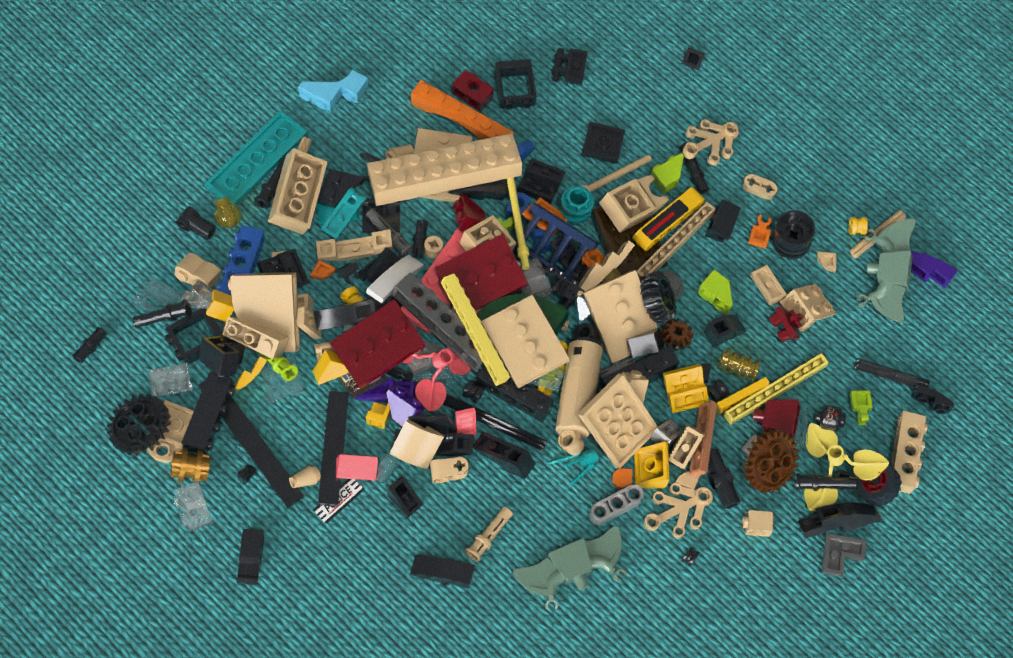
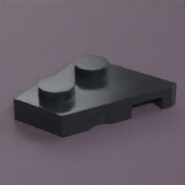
[317,168,364,208]

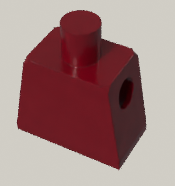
[753,399,801,441]

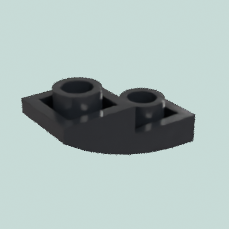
[912,385,954,414]

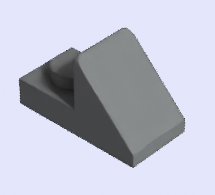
[406,341,442,376]

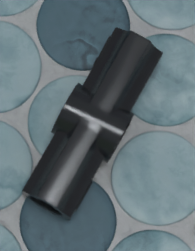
[708,449,740,509]

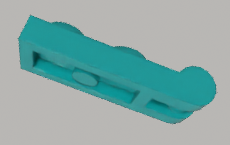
[321,187,367,240]

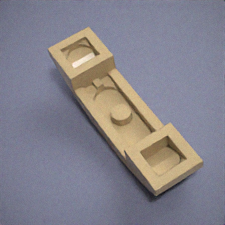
[316,230,393,261]

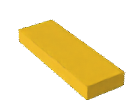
[716,377,770,415]

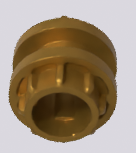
[170,447,210,485]

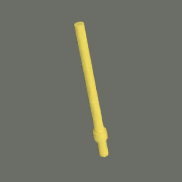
[507,177,530,270]

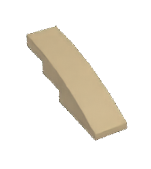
[576,241,635,297]

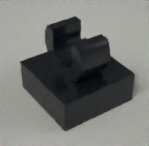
[336,261,360,284]

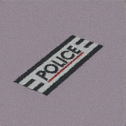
[313,479,365,524]

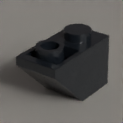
[704,315,747,348]

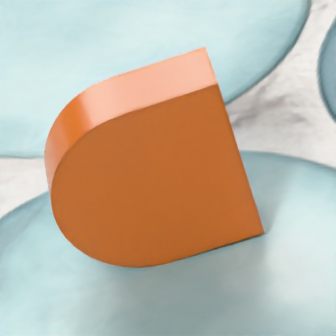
[612,468,632,489]

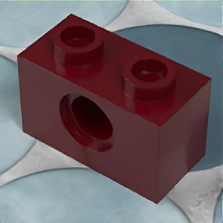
[451,70,494,113]

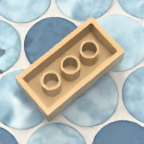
[268,148,327,235]

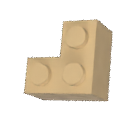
[459,215,516,252]

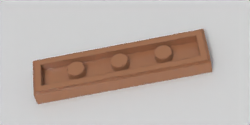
[689,400,717,477]

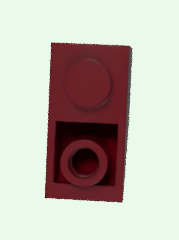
[453,194,486,232]

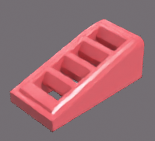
[454,408,476,436]

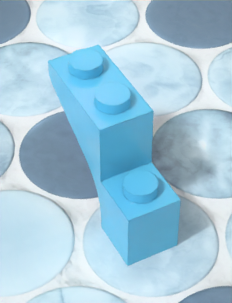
[298,70,368,112]

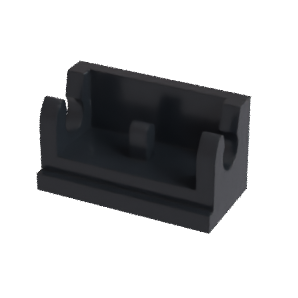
[705,199,741,243]

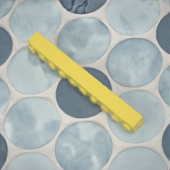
[441,274,510,386]
[724,353,829,426]

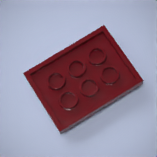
[435,234,528,315]
[330,299,426,389]

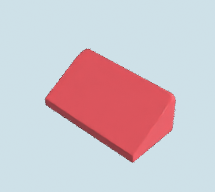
[336,454,378,481]

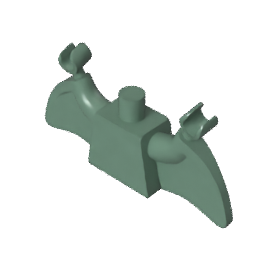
[856,219,916,323]
[513,526,627,610]

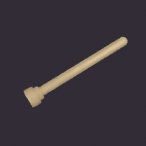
[580,155,652,192]

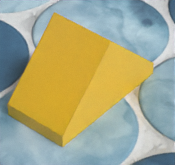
[312,350,349,385]

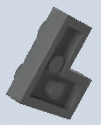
[822,533,866,577]

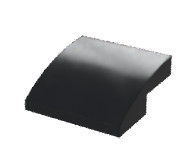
[517,158,566,204]
[257,248,309,289]

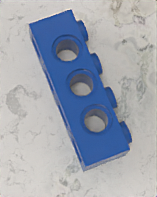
[217,225,265,295]

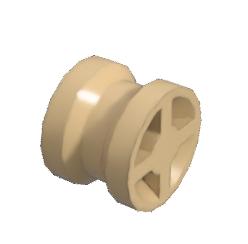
[424,236,443,259]

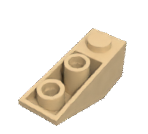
[222,316,289,359]

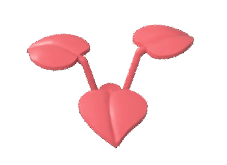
[402,347,472,412]

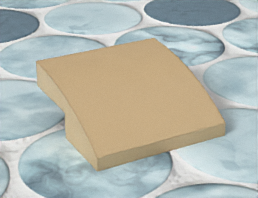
[389,419,444,469]

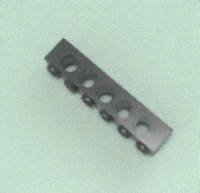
[391,272,484,372]

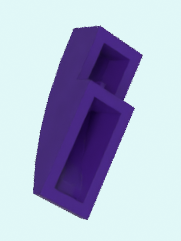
[911,251,958,288]

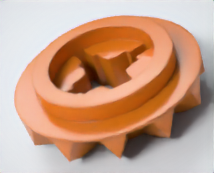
[581,248,605,268]

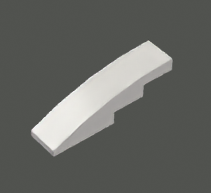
[366,255,424,303]

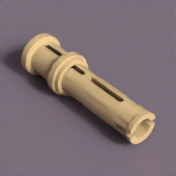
[465,507,513,562]

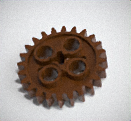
[743,429,799,493]

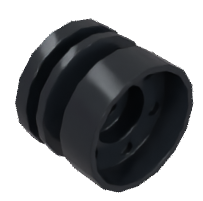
[772,211,815,259]

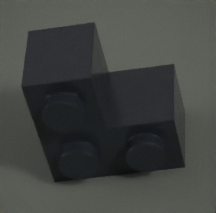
[198,335,245,377]

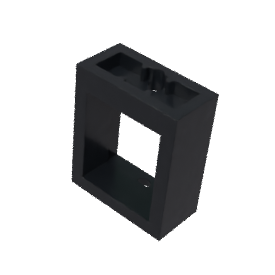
[494,59,537,109]
[164,306,223,366]

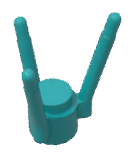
[547,448,599,485]

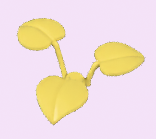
[804,423,889,511]

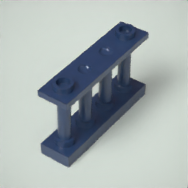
[513,203,599,280]

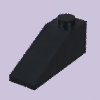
[473,431,535,479]

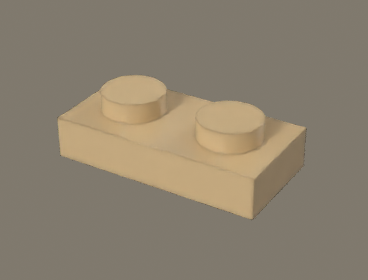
[750,265,787,306]
[296,307,322,340]

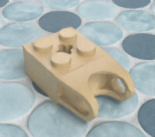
[599,175,669,233]

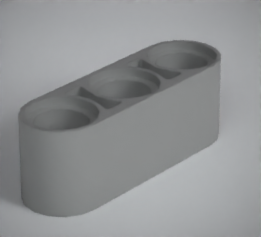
[589,485,644,525]

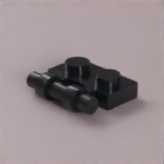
[552,48,588,85]

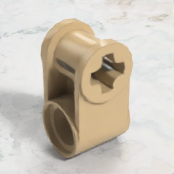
[430,457,468,483]

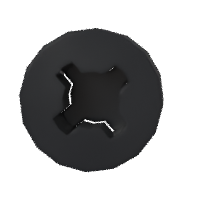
[707,379,730,403]
[463,380,486,404]

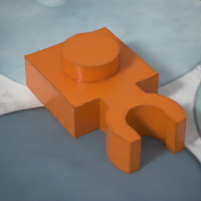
[748,215,772,249]

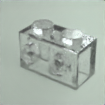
[148,363,193,396]
[173,481,213,532]

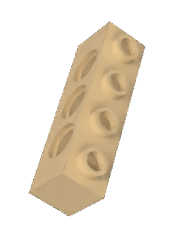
[891,411,928,494]

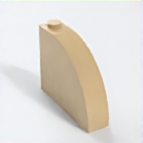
[228,272,300,352]

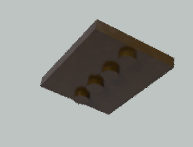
[592,207,668,277]

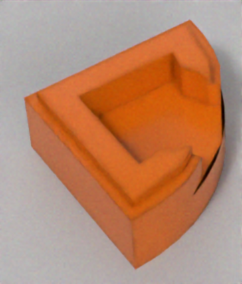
[310,260,336,280]

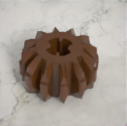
[661,318,694,351]

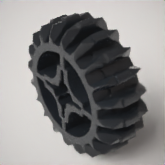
[640,271,677,323]

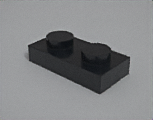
[364,247,401,284]

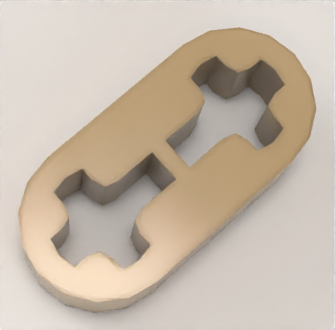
[743,174,778,200]

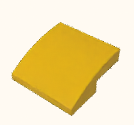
[663,364,709,413]

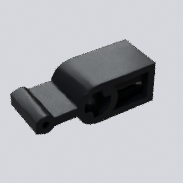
[237,529,265,585]

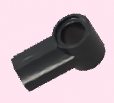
[176,206,216,240]

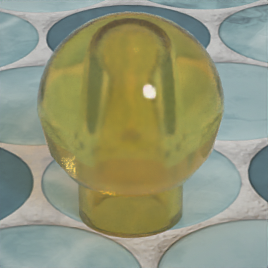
[215,197,241,229]

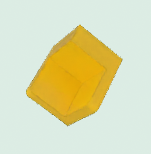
[206,289,234,322]
[366,401,391,430]

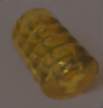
[717,348,760,383]

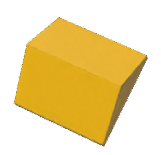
[634,441,669,489]

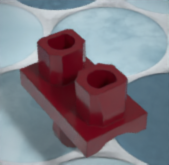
[769,306,804,342]

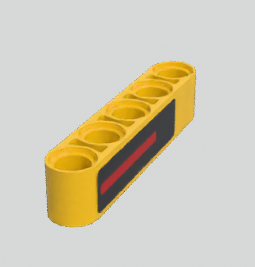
[632,187,706,252]

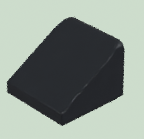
[682,47,705,70]

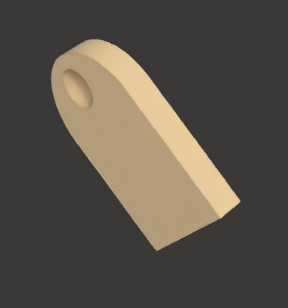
[147,400,194,463]

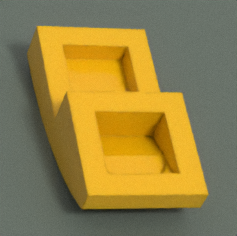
[235,357,267,392]

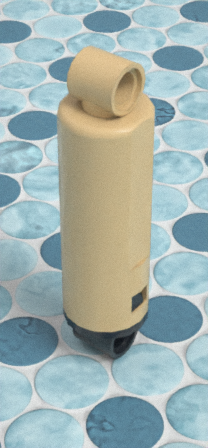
[555,323,603,455]

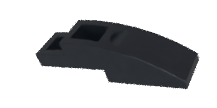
[313,296,392,330]
[798,503,882,538]

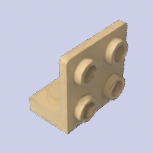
[780,284,836,332]

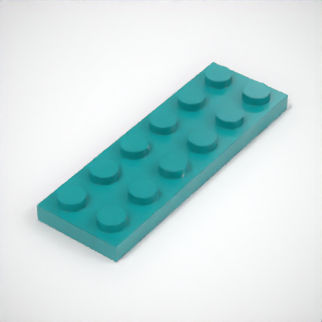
[205,110,308,209]

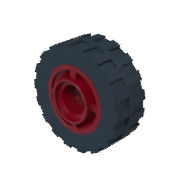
[857,464,902,506]

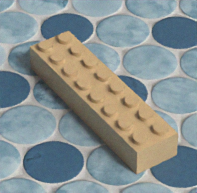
[367,133,522,206]

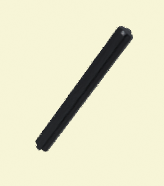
[443,393,547,451]

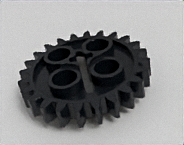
[107,394,171,456]

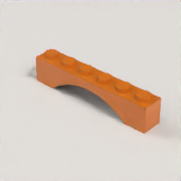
[411,80,514,140]

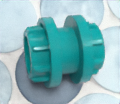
[560,186,594,223]

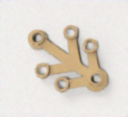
[683,119,739,166]
[644,483,713,539]

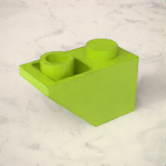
[651,153,684,195]
[698,270,733,315]

